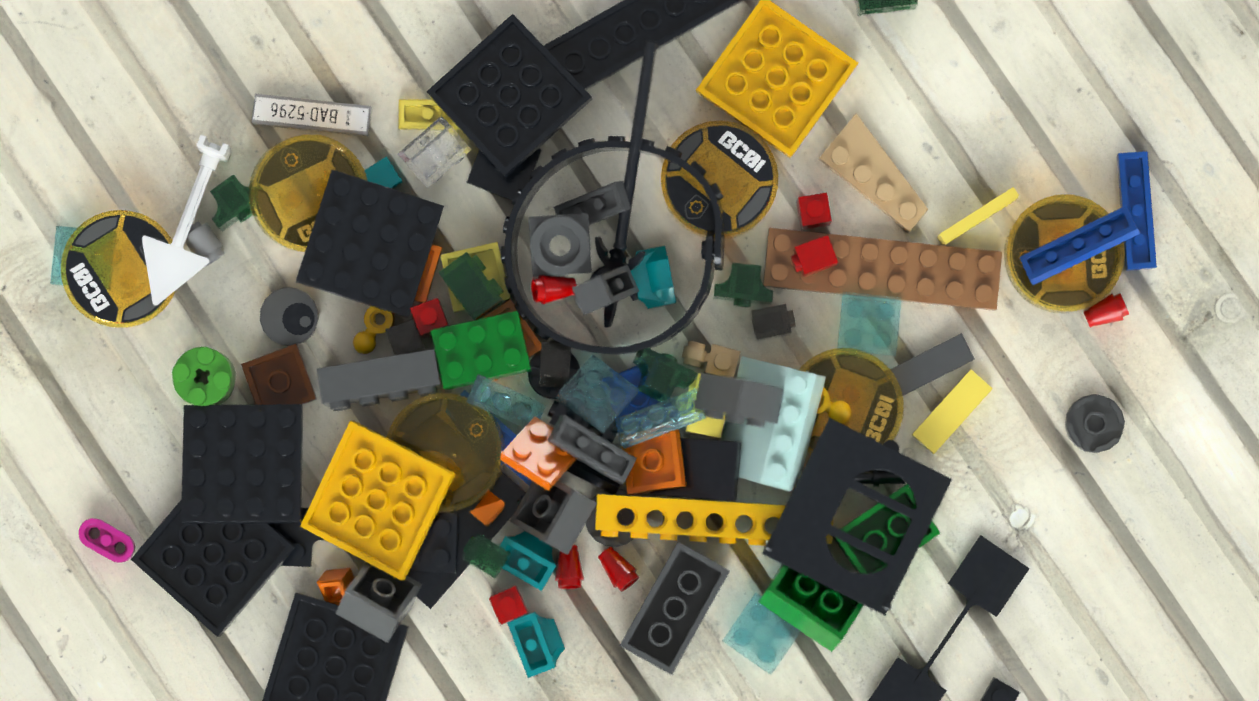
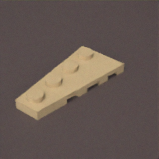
[819,114,928,233]

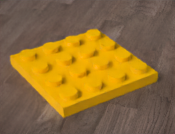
[696,0,858,159]
[300,420,455,581]

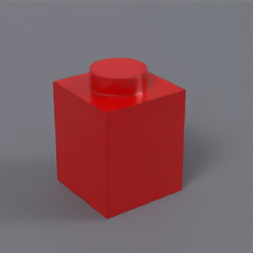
[796,192,832,230]
[790,235,838,277]
[410,298,449,338]
[488,585,529,625]

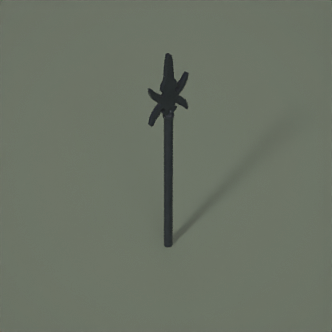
[590,40,657,328]

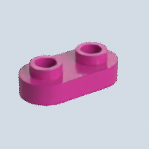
[78,518,135,563]

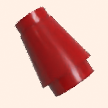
[531,275,577,304]
[1083,293,1129,328]
[555,545,584,589]
[598,547,639,592]

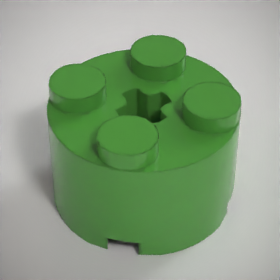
[172,347,236,406]

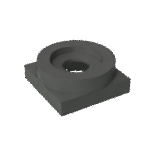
[529,213,592,277]

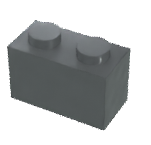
[572,265,639,315]

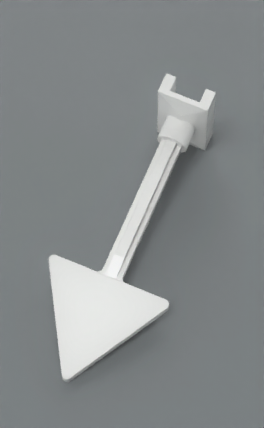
[142,135,232,306]

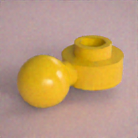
[353,307,395,354]
[817,387,851,424]

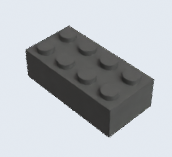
[317,349,443,411]
[620,542,730,675]

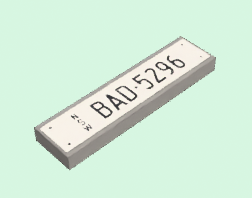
[252,94,372,136]

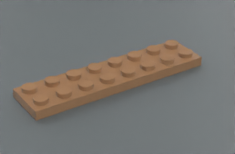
[763,228,1002,311]

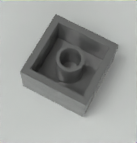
[694,373,784,428]
[510,481,597,555]
[336,562,422,643]

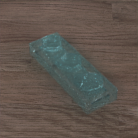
[466,375,546,428]
[615,389,706,449]

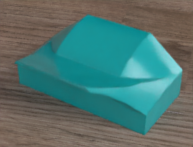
[631,246,676,309]
[490,531,557,591]
[507,612,565,678]

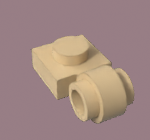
[682,341,741,378]

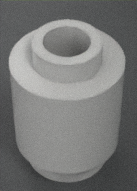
[185,221,225,267]

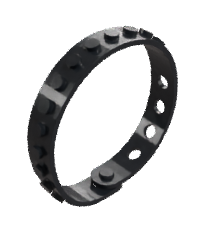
[501,136,725,355]

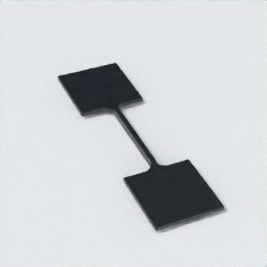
[270,508,458,573]
[868,535,1030,701]

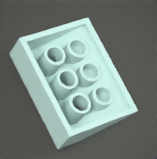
[721,356,826,491]

